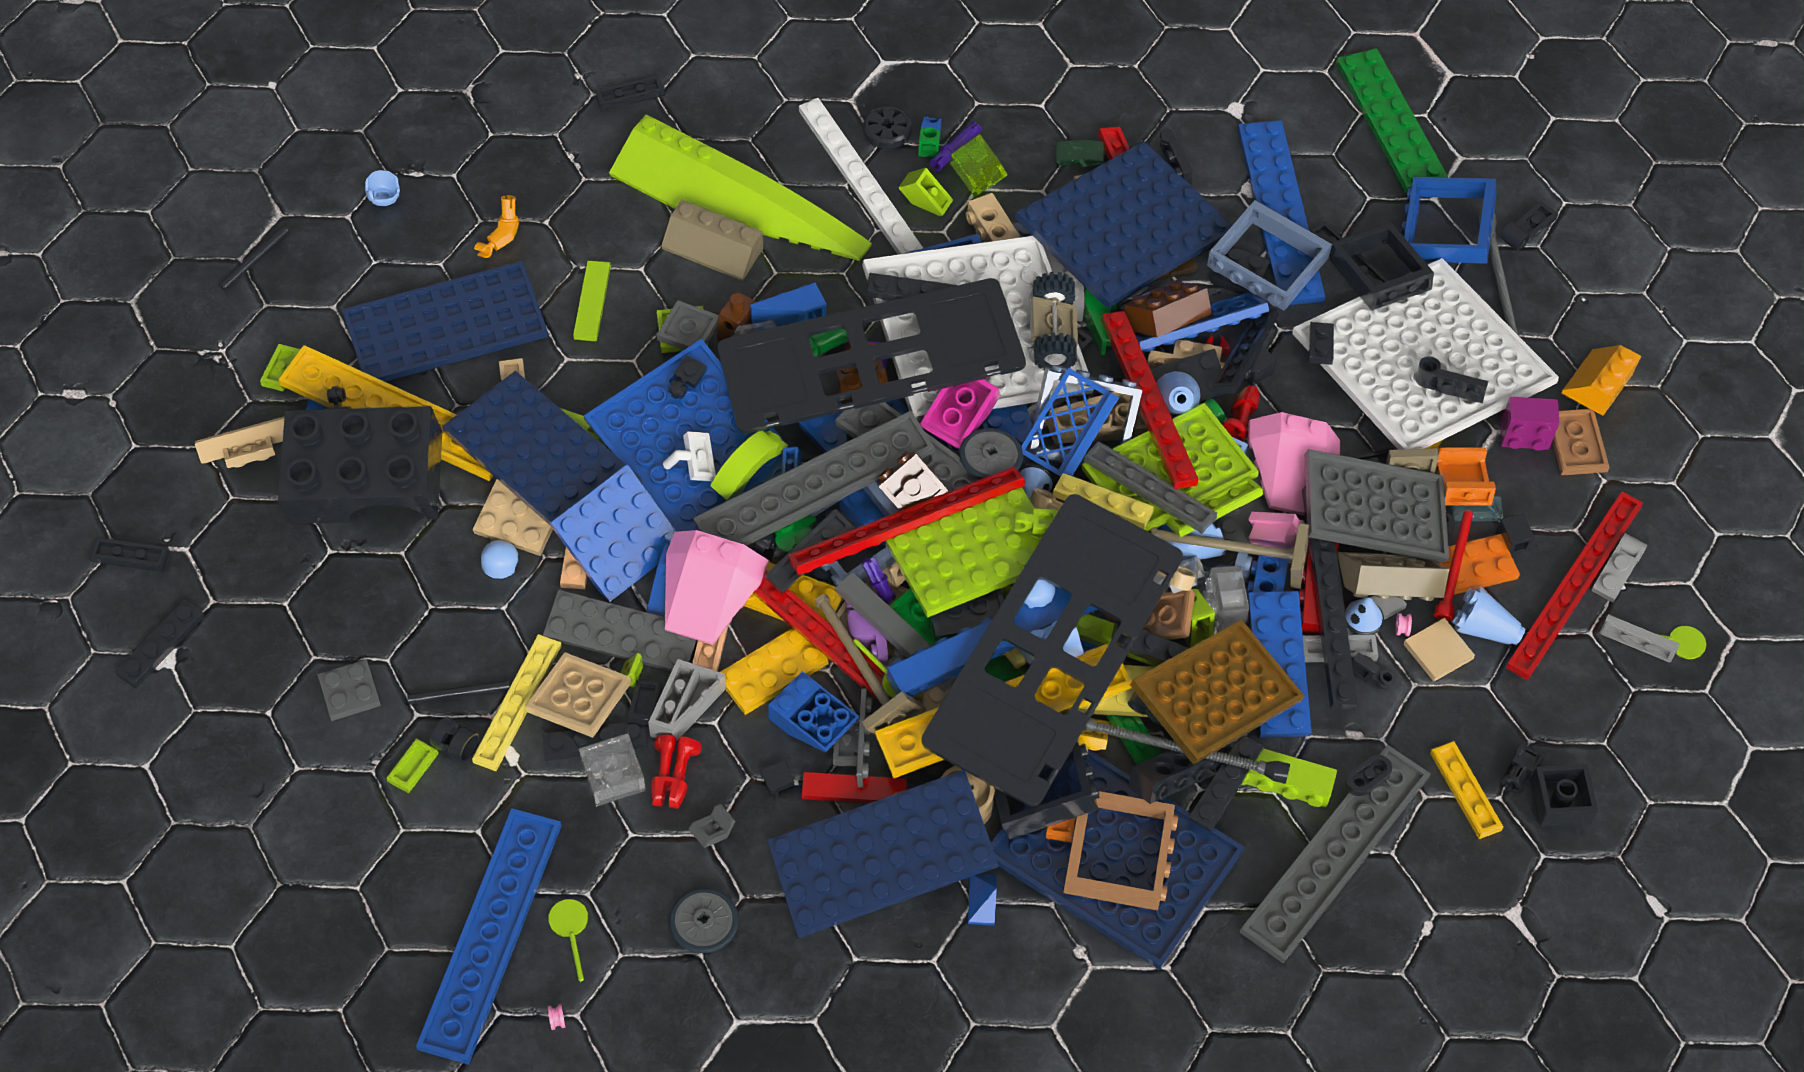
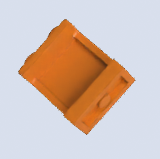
[1436,448,1496,506]

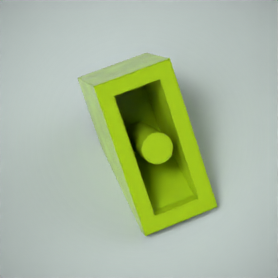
[898,168,953,216]

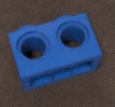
[1246,555,1289,595]

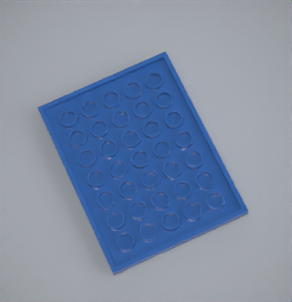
[584,339,802,532]

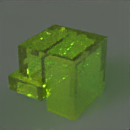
[950,134,1008,197]

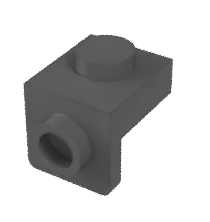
[689,804,735,848]

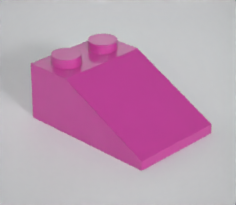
[920,379,1001,450]

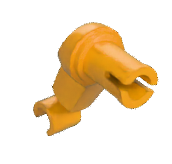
[474,195,519,258]

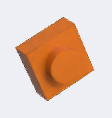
[1046,817,1076,843]

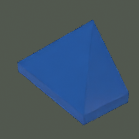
[968,874,997,925]

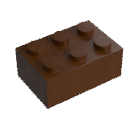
[1124,280,1212,338]

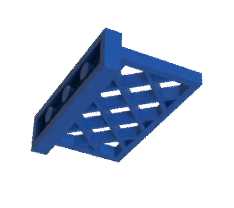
[1021,368,1119,477]

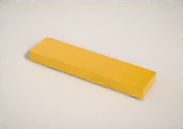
[1430,741,1503,839]

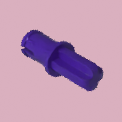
[862,556,896,604]

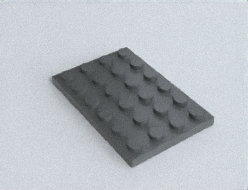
[1304,449,1449,563]

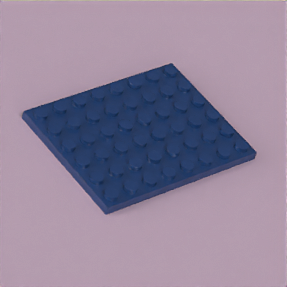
[1015,142,1233,309]
[991,750,1245,970]

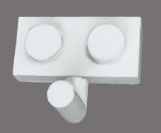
[663,432,716,481]

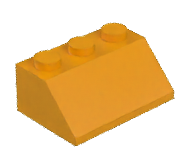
[1561,345,1641,415]

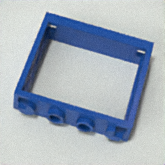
[1402,177,1497,264]

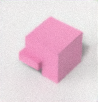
[1248,512,1305,563]

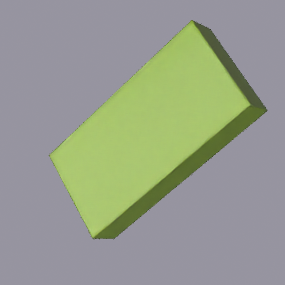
[387,738,439,793]

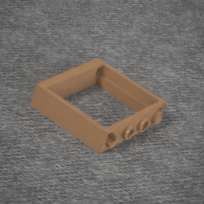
[1064,790,1178,911]

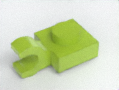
[1014,508,1058,535]

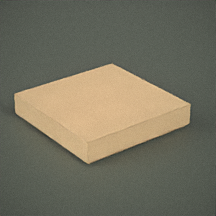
[1404,618,1475,682]

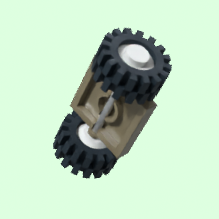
[1030,272,1078,371]

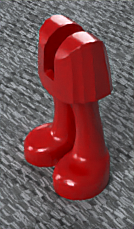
[1222,386,1260,442]
[651,735,702,809]

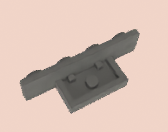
[833,688,872,787]

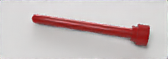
[1434,510,1473,622]

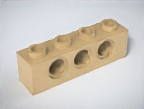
[966,193,1021,243]

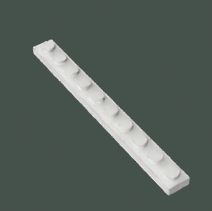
[799,98,923,255]

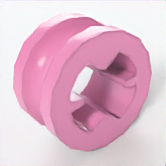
[1395,613,1412,636]
[548,1004,565,1030]

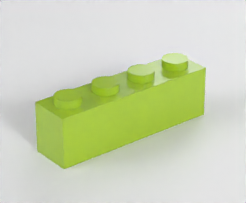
[1242,749,1337,808]

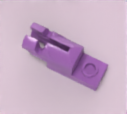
[845,601,888,666]

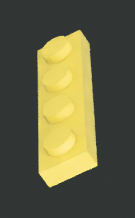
[1053,473,1154,529]

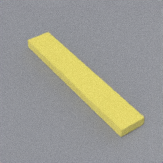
[472,634,562,771]

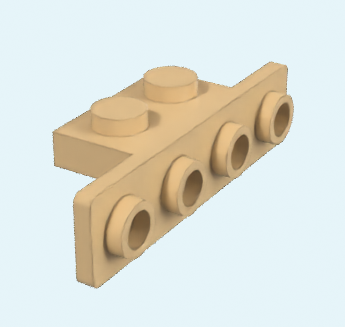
[1148,339,1225,369]
[195,416,285,468]

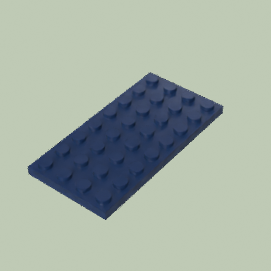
[342,261,549,382]
[442,371,642,525]
[767,770,999,938]

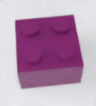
[1500,396,1560,450]

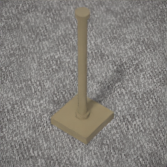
[1386,448,1439,474]
[1151,523,1309,588]
[814,594,927,734]

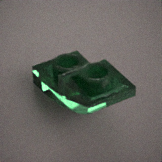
[1056,140,1104,167]

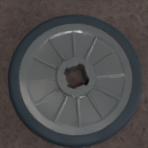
[959,428,1023,479]
[669,888,739,953]

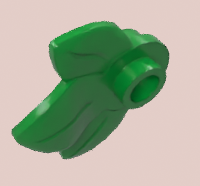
[774,515,816,553]

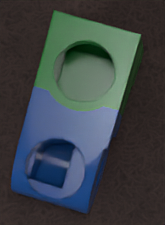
[918,116,942,158]

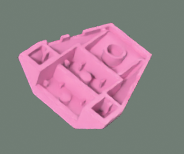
[1248,412,1340,516]
[665,530,769,645]

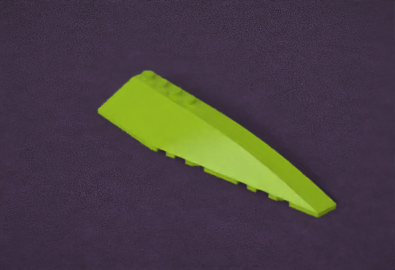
[609,114,872,261]

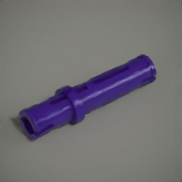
[930,121,982,171]

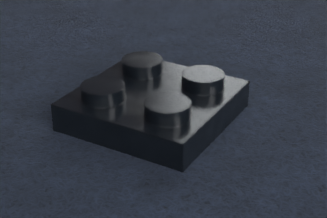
[1211,246,1270,295]

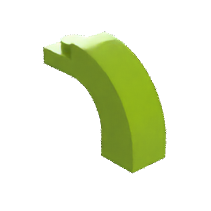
[710,430,788,501]

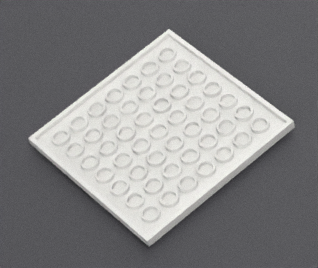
[862,236,1094,421]
[1292,258,1559,450]

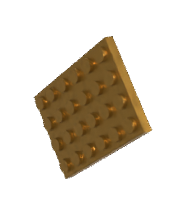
[1130,619,1305,764]

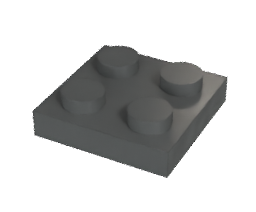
[657,300,719,350]
[317,659,381,721]

